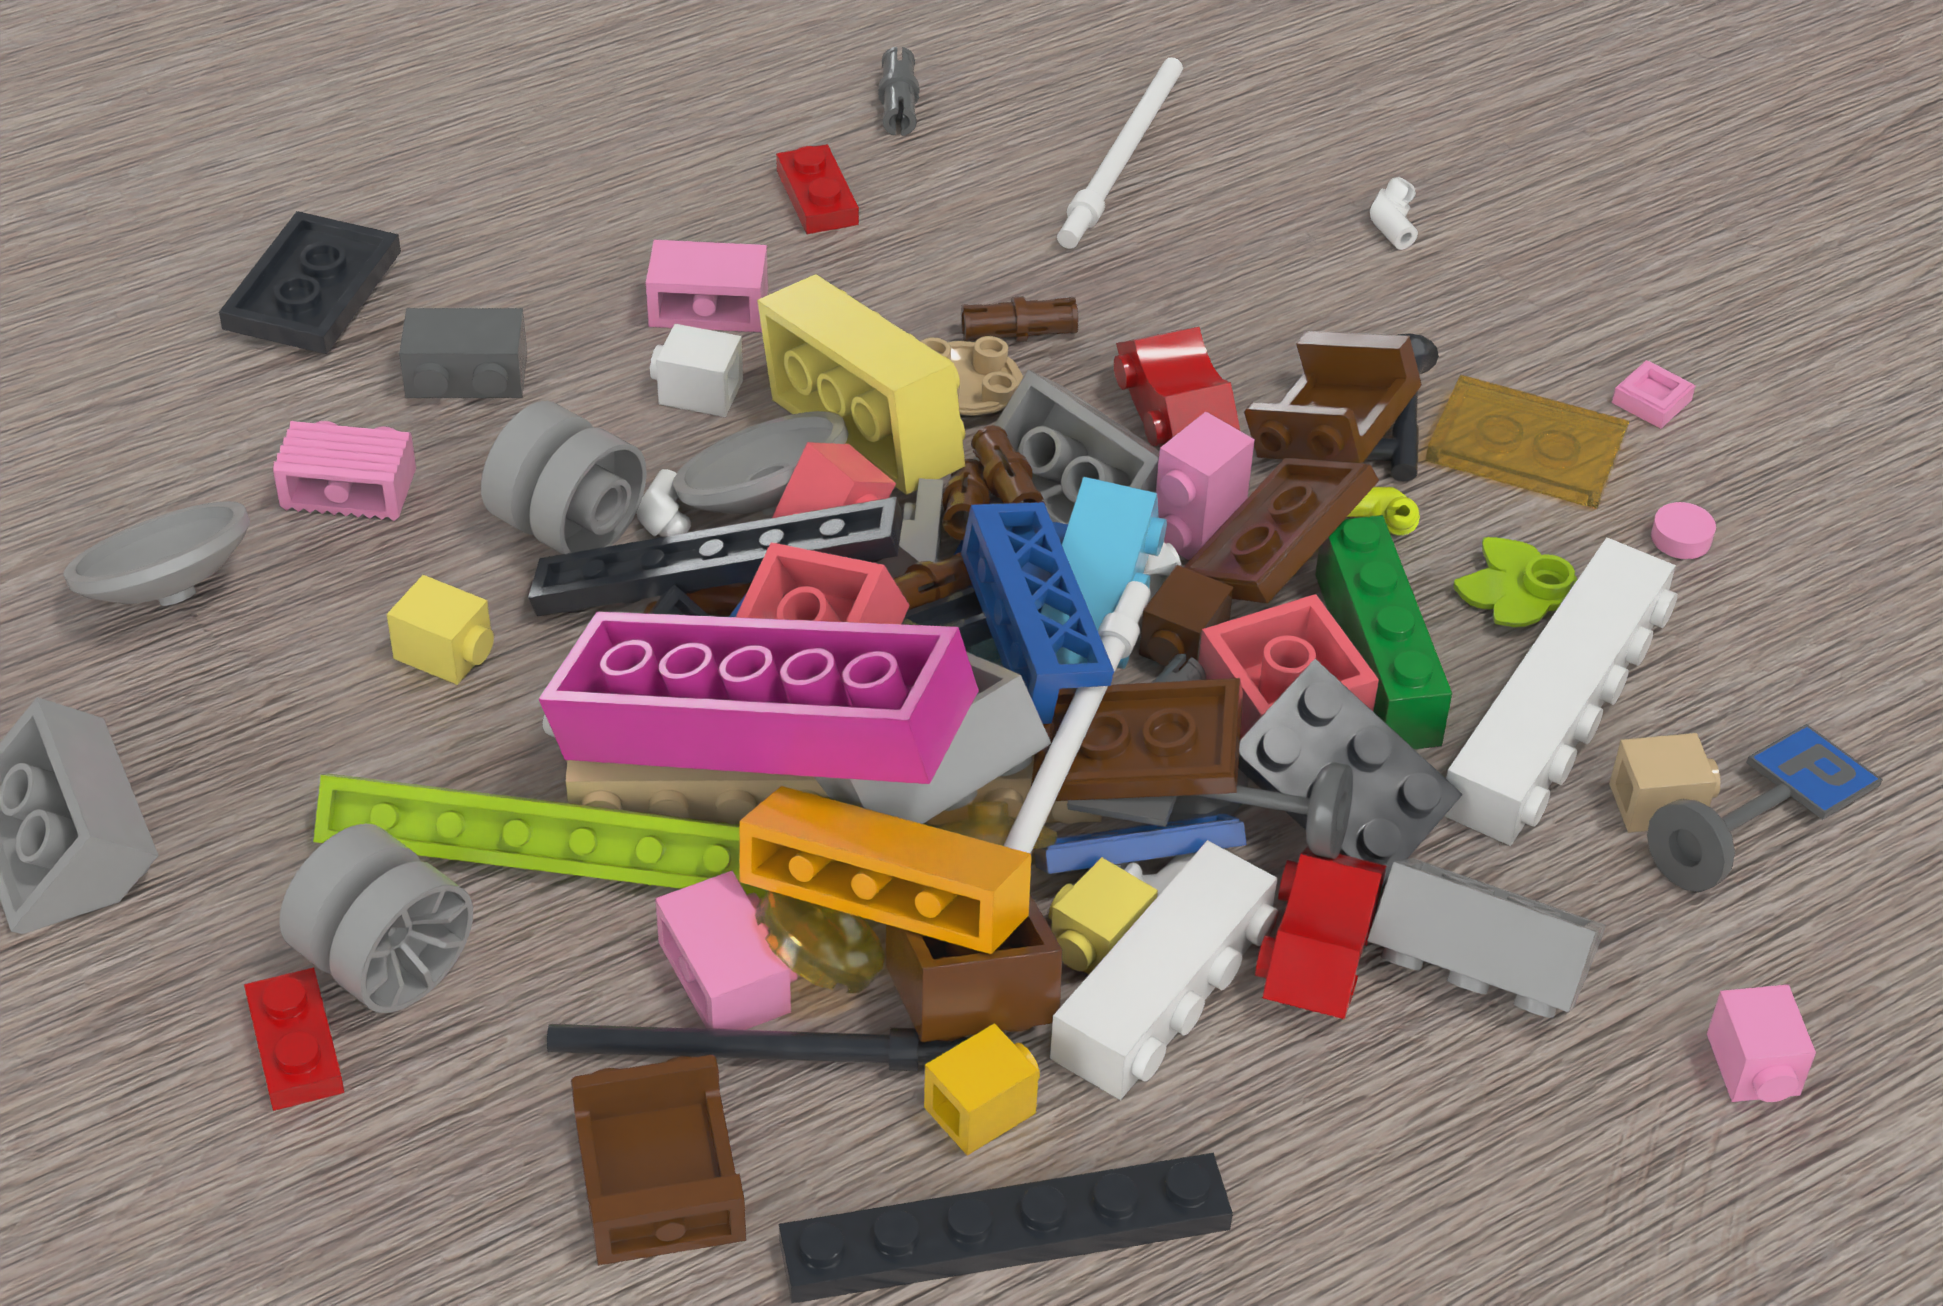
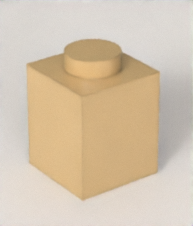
[1609,733,1720,833]

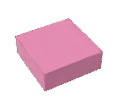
[1612,360,1696,429]

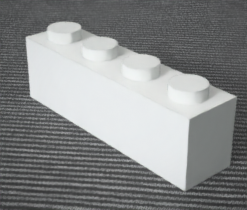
[1050,840,1279,1100]

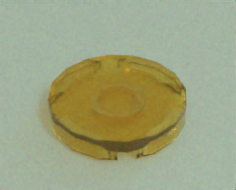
[755,890,885,993]

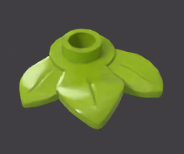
[1453,537,1578,627]

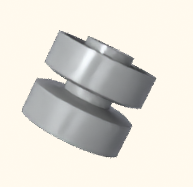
[481,401,647,555]
[279,824,473,1013]

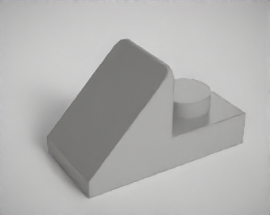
[875,478,943,591]

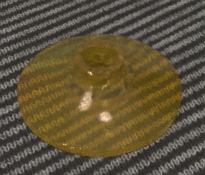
[938,801,1057,850]

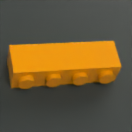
[739,786,1031,954]

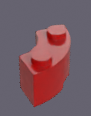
[1114,327,1240,447]
[1255,846,1387,1019]

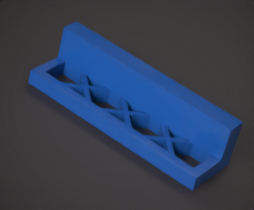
[961,502,1114,724]

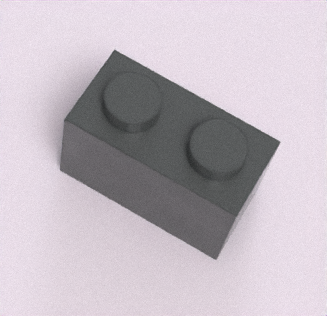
[399,308,527,398]

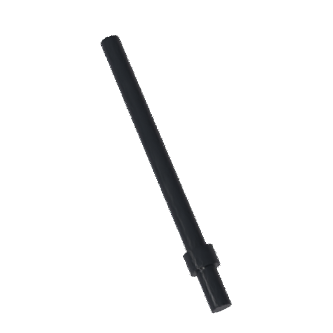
[547,1024,970,1071]

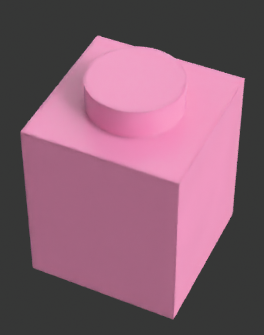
[1707,984,1816,1102]

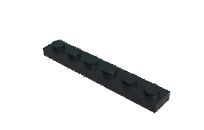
[528,497,903,617]
[779,1152,1233,1304]

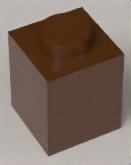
[1139,565,1234,671]

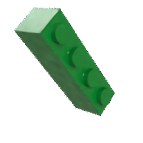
[1315,515,1452,750]

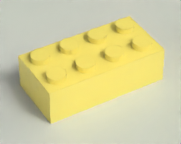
[757,274,965,495]

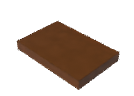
[1184,458,1379,604]
[1031,678,1243,801]

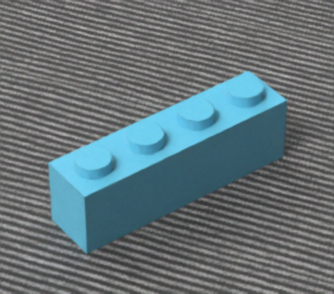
[1041,477,1167,669]

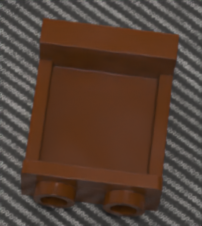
[1244,331,1422,463]
[571,1055,746,1266]

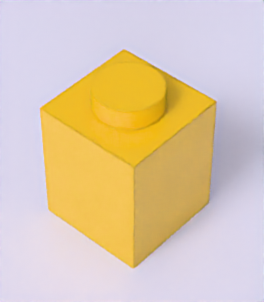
[924,1023,1040,1156]

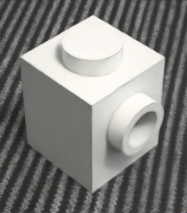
[650,324,743,417]

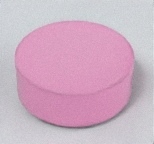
[1651,502,1716,559]

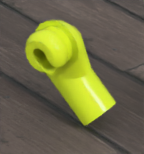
[1347,487,1420,536]

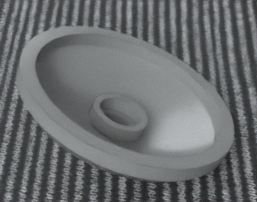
[673,411,848,515]
[63,501,250,606]

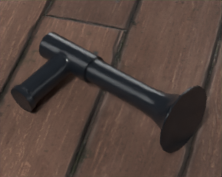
[1366,333,1439,482]

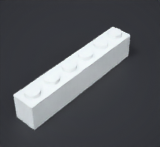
[1445,537,1678,846]

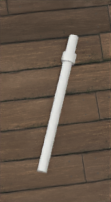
[1057,58,1183,249]
[1003,581,1151,853]

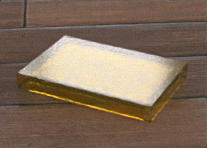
[1425,374,1630,509]

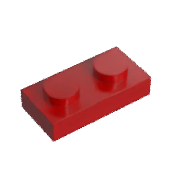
[776,144,859,235]
[244,967,345,1111]

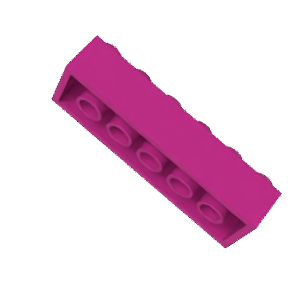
[539,612,979,784]

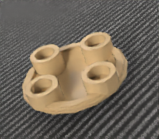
[920,336,1023,416]

